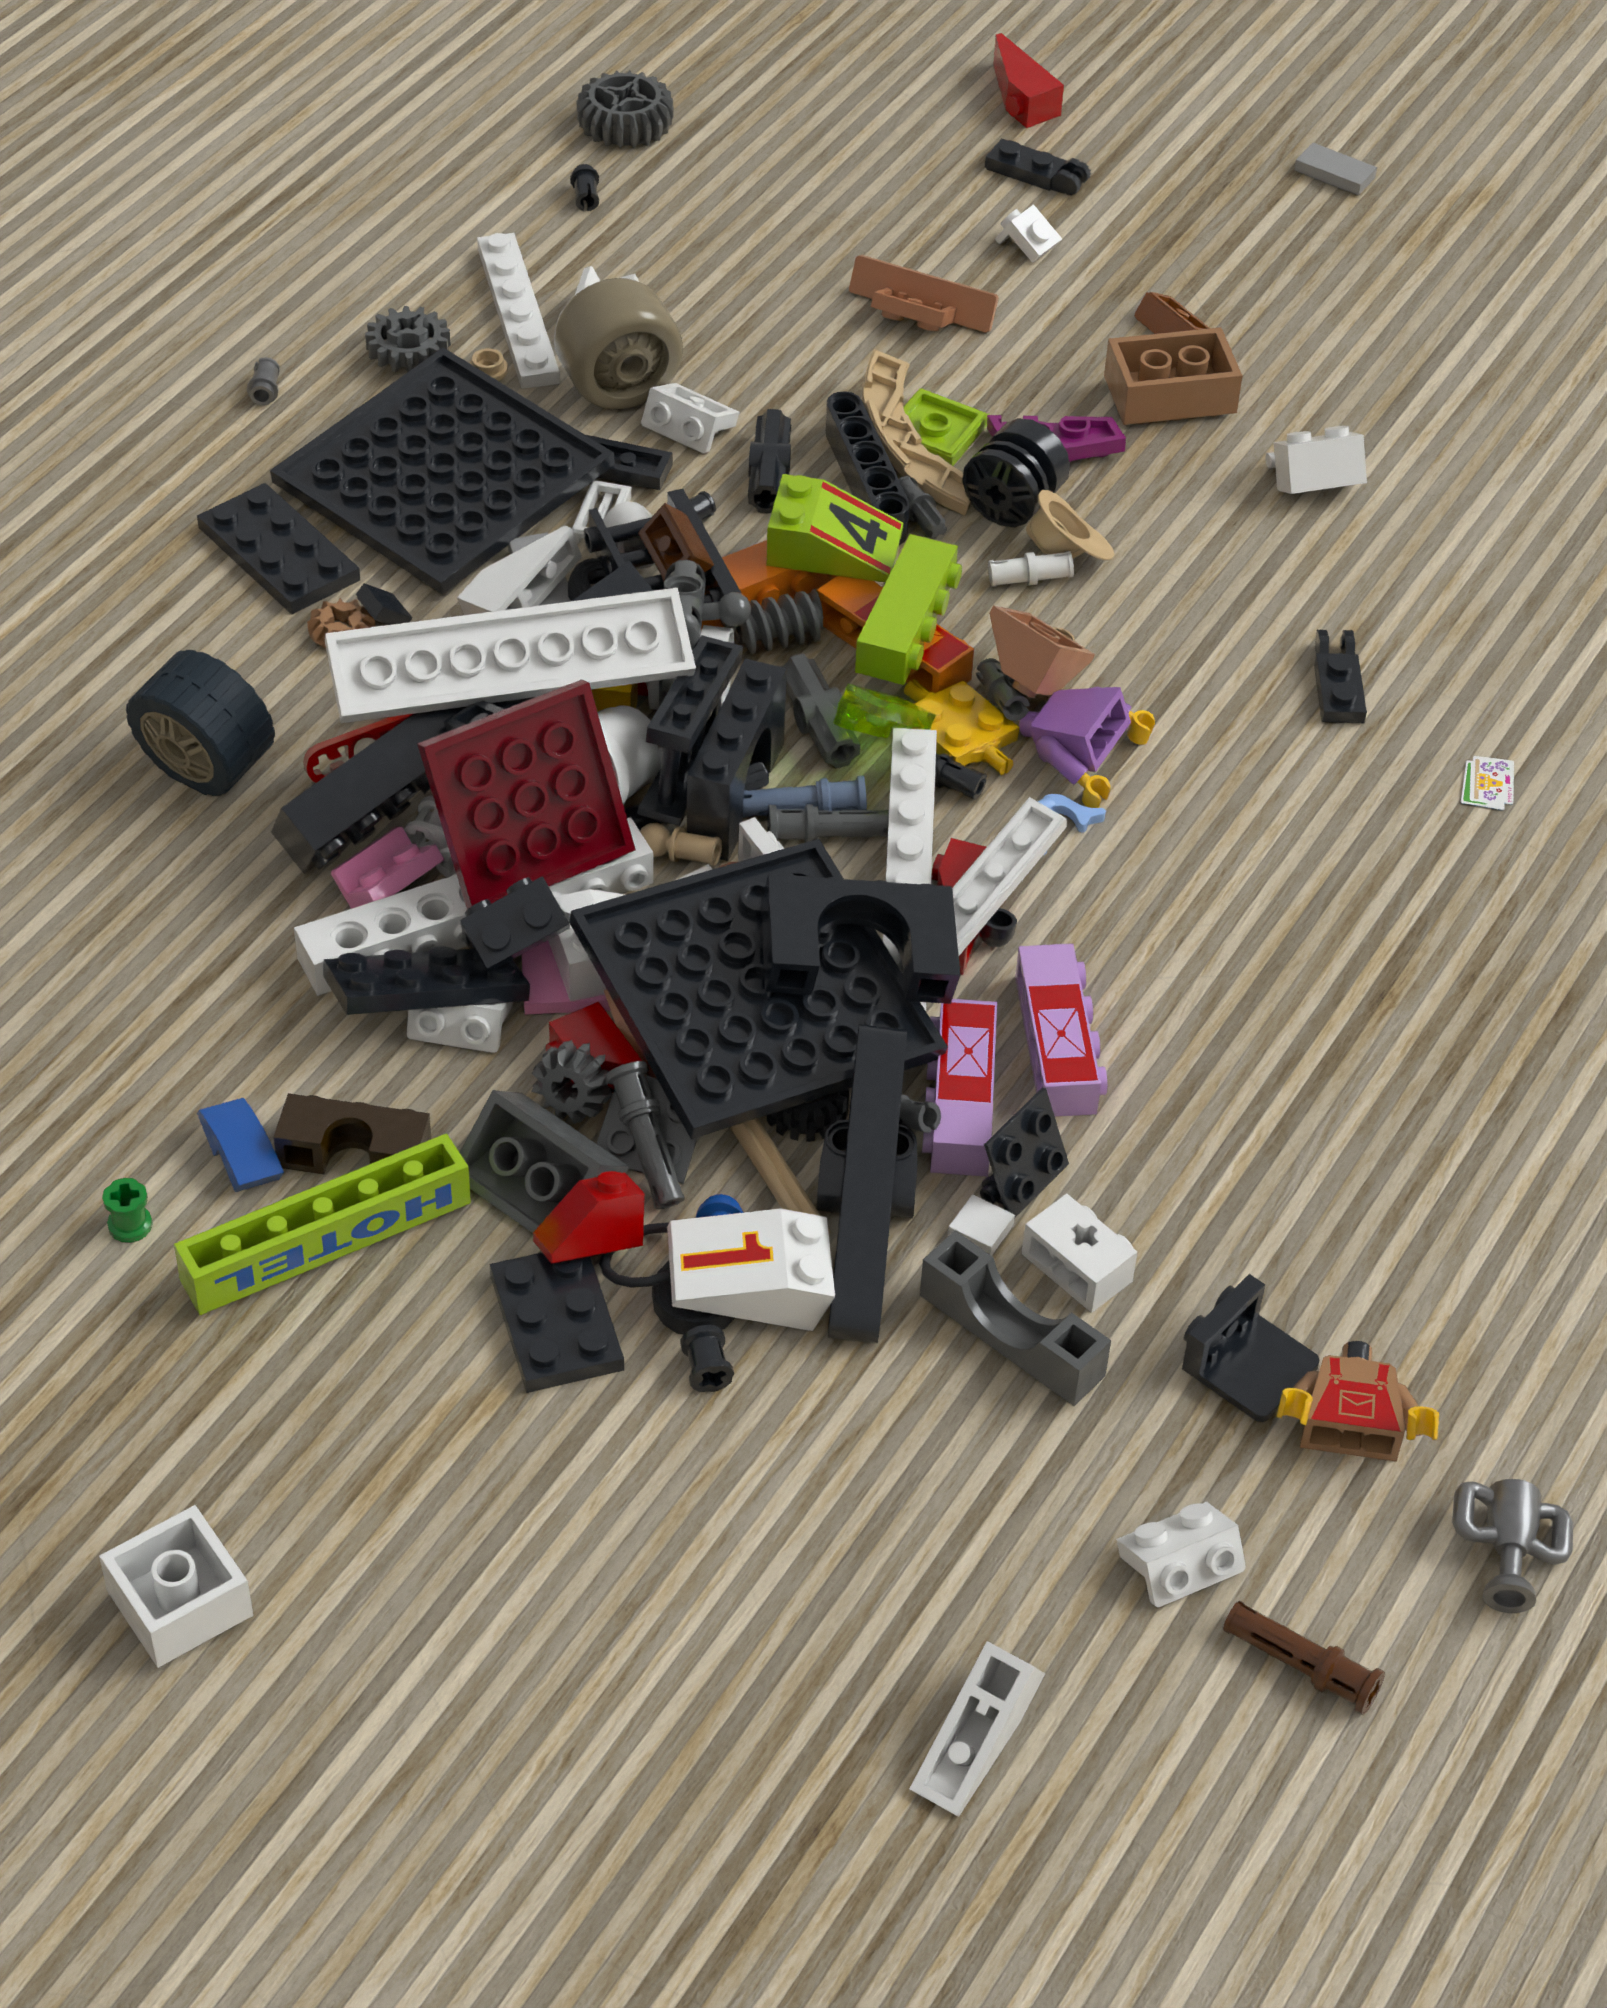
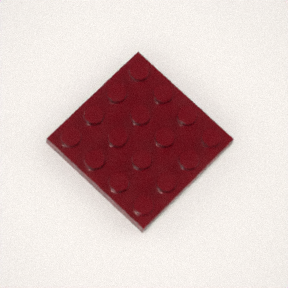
[417,679,636,909]

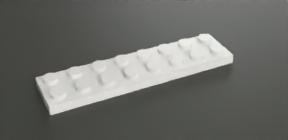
[325,588,696,723]

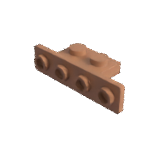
[849,255,999,332]

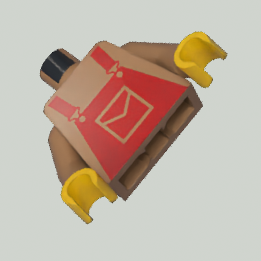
[1276,1341,1439,1462]

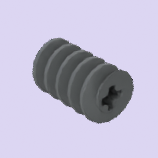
[732,589,823,654]

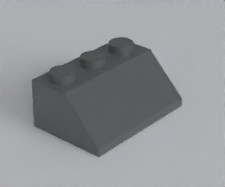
[459,1090,629,1233]

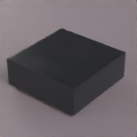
[356,583,413,625]

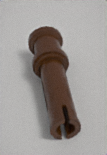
[1223,1600,1385,1715]

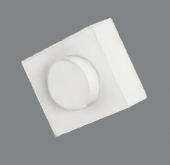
[995,204,1062,263]

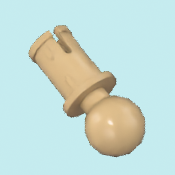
[640,823,722,866]

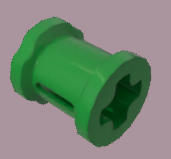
[102,1178,152,1243]

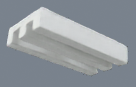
[572,480,631,544]

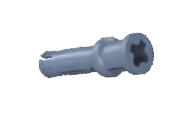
[743,775,867,818]

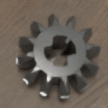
[531,1040,614,1124]

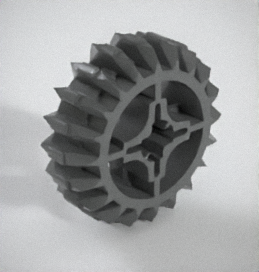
[576,70,674,149]

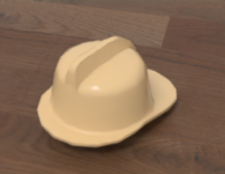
[1026,490,1115,561]

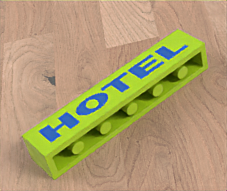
[174,1133,471,1315]

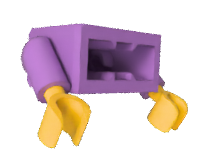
[1019,687,1155,808]

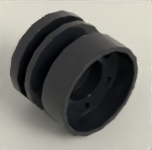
[962,418,1070,528]

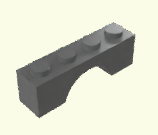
[920,1231,1111,1406]

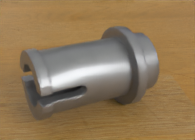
[247,357,280,406]

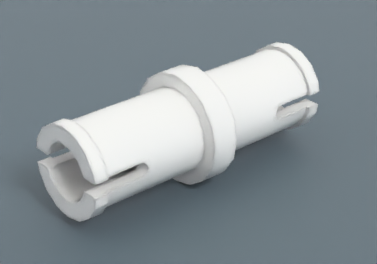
[988,551,1074,587]

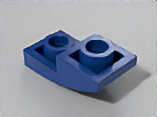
[197,1098,284,1192]

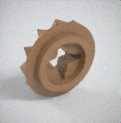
[307,598,376,648]

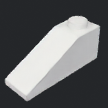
[457,526,582,615]
[909,1641,1045,1817]

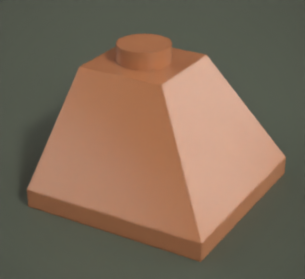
[989,605,1095,698]

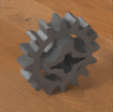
[365,306,451,372]

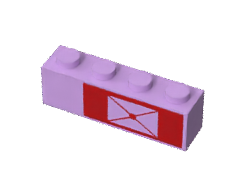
[1015,944,1107,1117]
[922,999,997,1177]

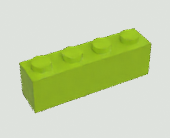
[855,534,962,685]

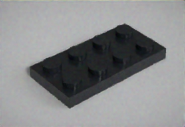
[197,483,360,614]
[323,946,530,1015]

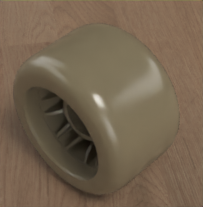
[554,278,683,410]

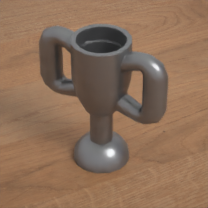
[1452,1479,1573,1613]

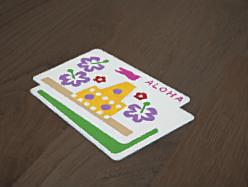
[1461,756,1514,810]

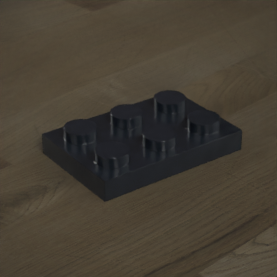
[490,1252,624,1393]

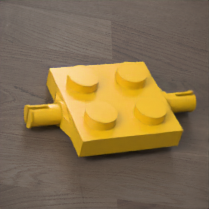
[897,679,1020,775]

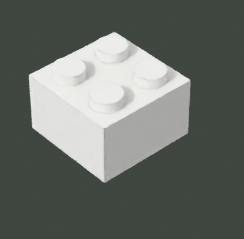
[99,1505,253,1668]

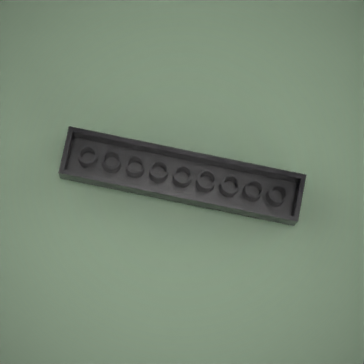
[271,561,653,874]

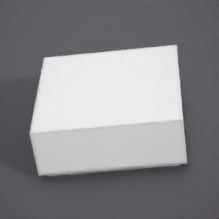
[948,1194,1015,1256]

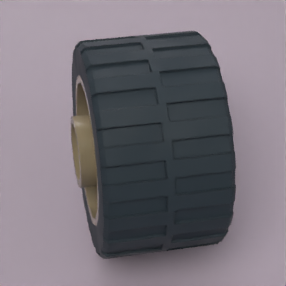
[126,650,275,796]

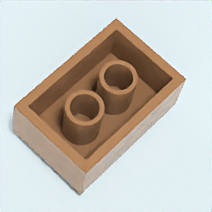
[1104,327,1243,425]

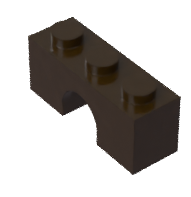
[273,1093,431,1174]

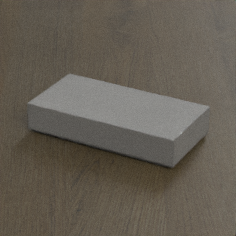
[1294,143,1377,195]

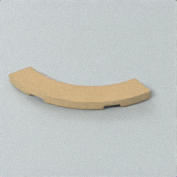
[862,349,971,516]

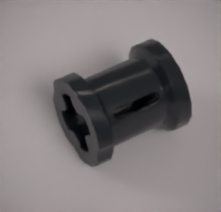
[680,1325,734,1392]

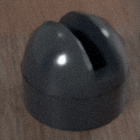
[979,908,1017,947]

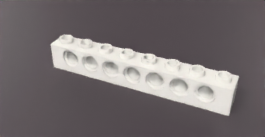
[294,817,653,996]

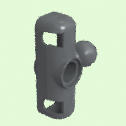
[664,560,751,650]

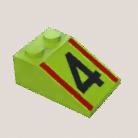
[766,474,903,583]

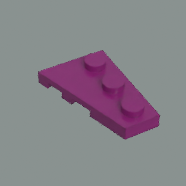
[987,415,1126,462]

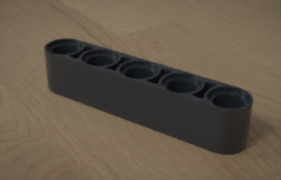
[825,391,909,545]

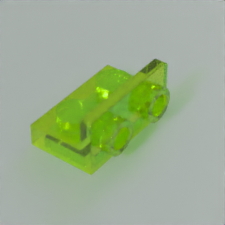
[833,683,936,739]

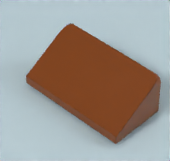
[1134,292,1209,334]

